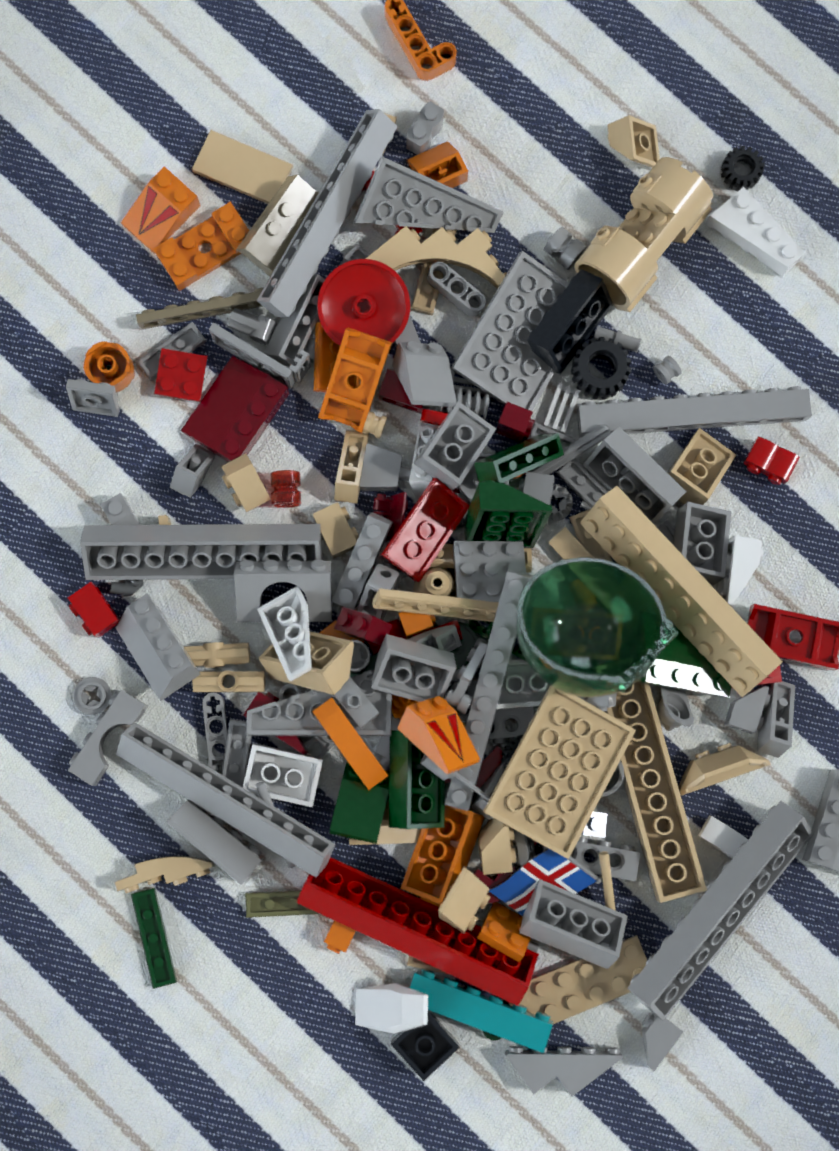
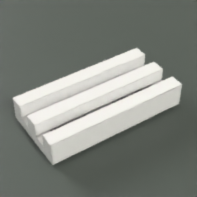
[543,383,580,434]

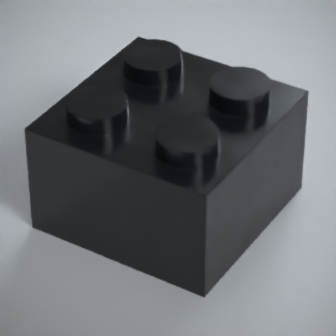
[391,1010,460,1081]

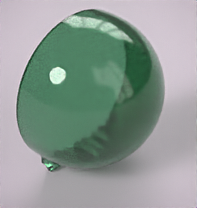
[516,557,678,697]

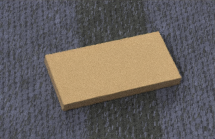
[192,130,293,204]

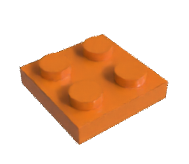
[477,902,531,962]

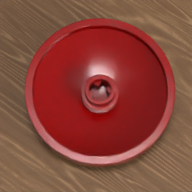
[317,259,410,346]

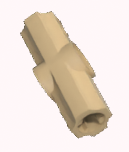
[184,642,251,668]
[192,671,265,693]

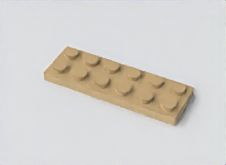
[509,936,647,1024]

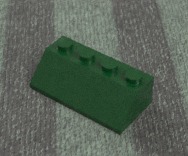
[389,730,445,829]

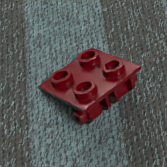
[373,492,408,543]

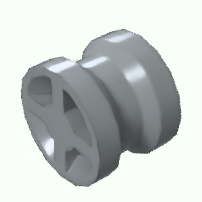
[653,356,682,385]

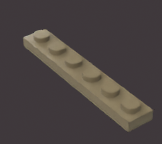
[136,288,264,330]

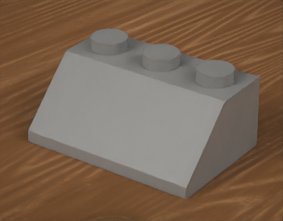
[371,634,456,702]

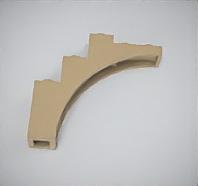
[365,226,507,289]

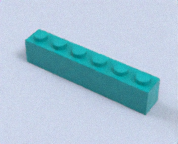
[410,969,554,1053]

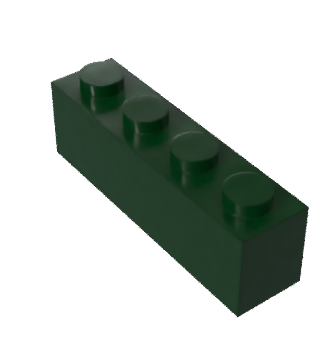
[474,433,564,483]

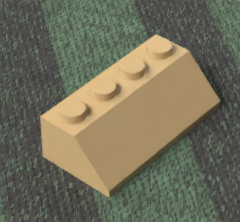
[259,631,354,695]

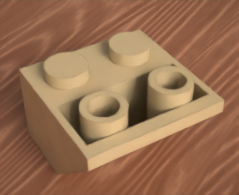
[478,818,516,875]

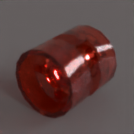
[270,470,301,508]

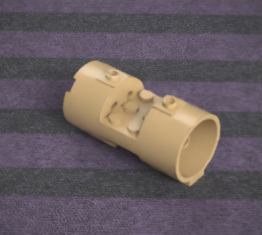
[575,157,713,312]

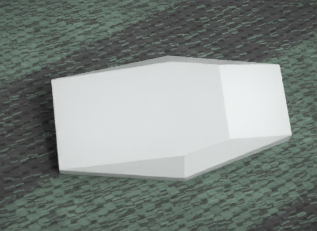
[355,983,428,1034]

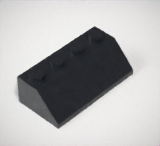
[527,269,613,375]

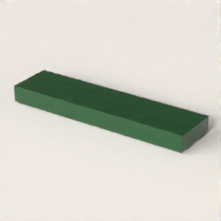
[131,888,177,989]

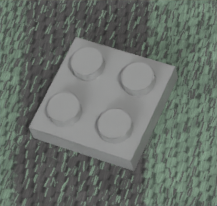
[66,379,120,417]

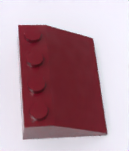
[181,356,289,463]

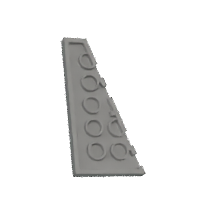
[354,156,504,233]
[246,670,392,736]

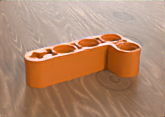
[385,0,457,81]

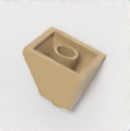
[607,115,660,168]

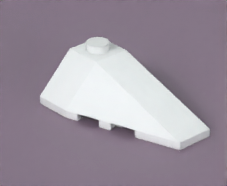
[257,586,312,682]

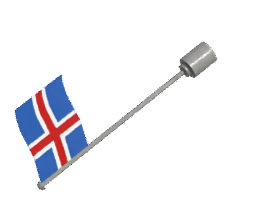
[420,754,602,916]

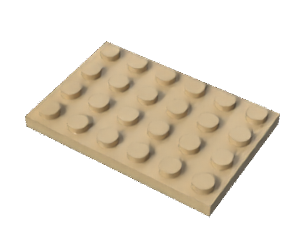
[483,683,636,859]

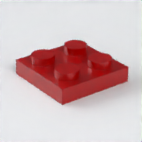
[154,348,208,402]

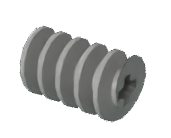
[440,387,490,420]

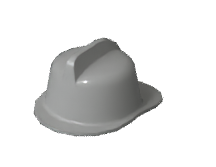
[656,686,694,731]

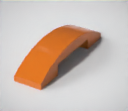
[312,697,388,790]

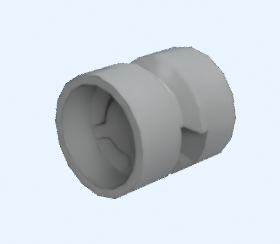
[544,227,587,270]
[350,640,370,673]

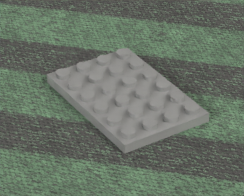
[451,251,569,411]

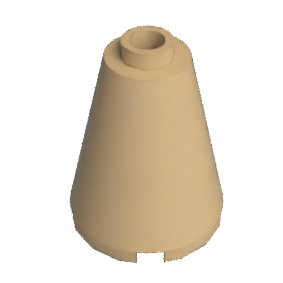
[413,567,456,597]

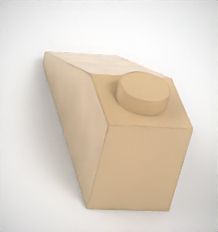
[334,430,369,504]

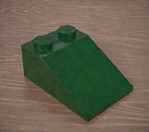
[329,762,389,844]

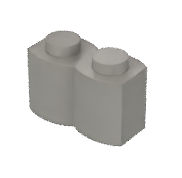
[407,101,444,155]

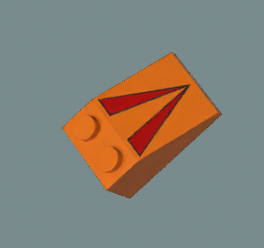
[121,166,201,253]
[397,696,480,774]

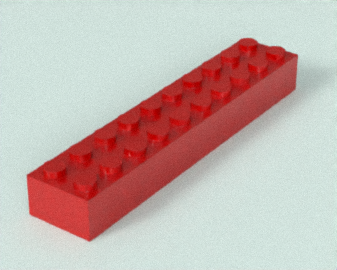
[296,857,539,1006]

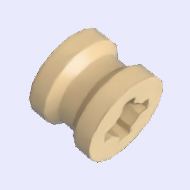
[362,411,387,439]

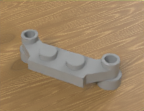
[445,637,488,715]

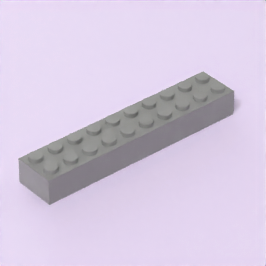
[80,524,322,580]
[628,800,813,1021]

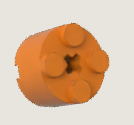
[84,341,135,392]

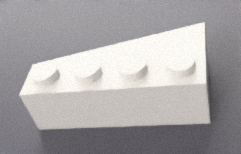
[705,187,805,276]

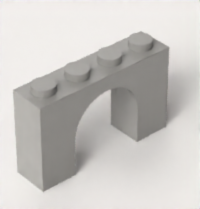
[234,560,332,622]

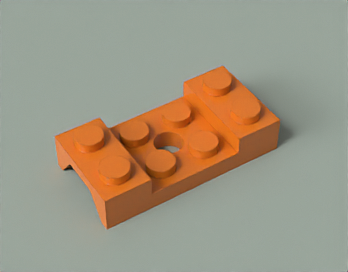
[153,202,249,291]
[318,328,392,433]

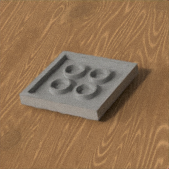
[453,541,529,607]

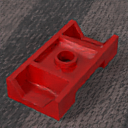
[747,604,839,671]

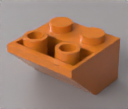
[407,141,469,188]

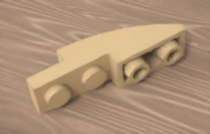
[115,856,215,893]

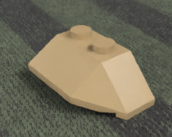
[678,743,771,796]

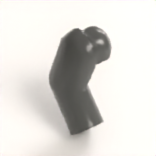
[109,580,143,596]

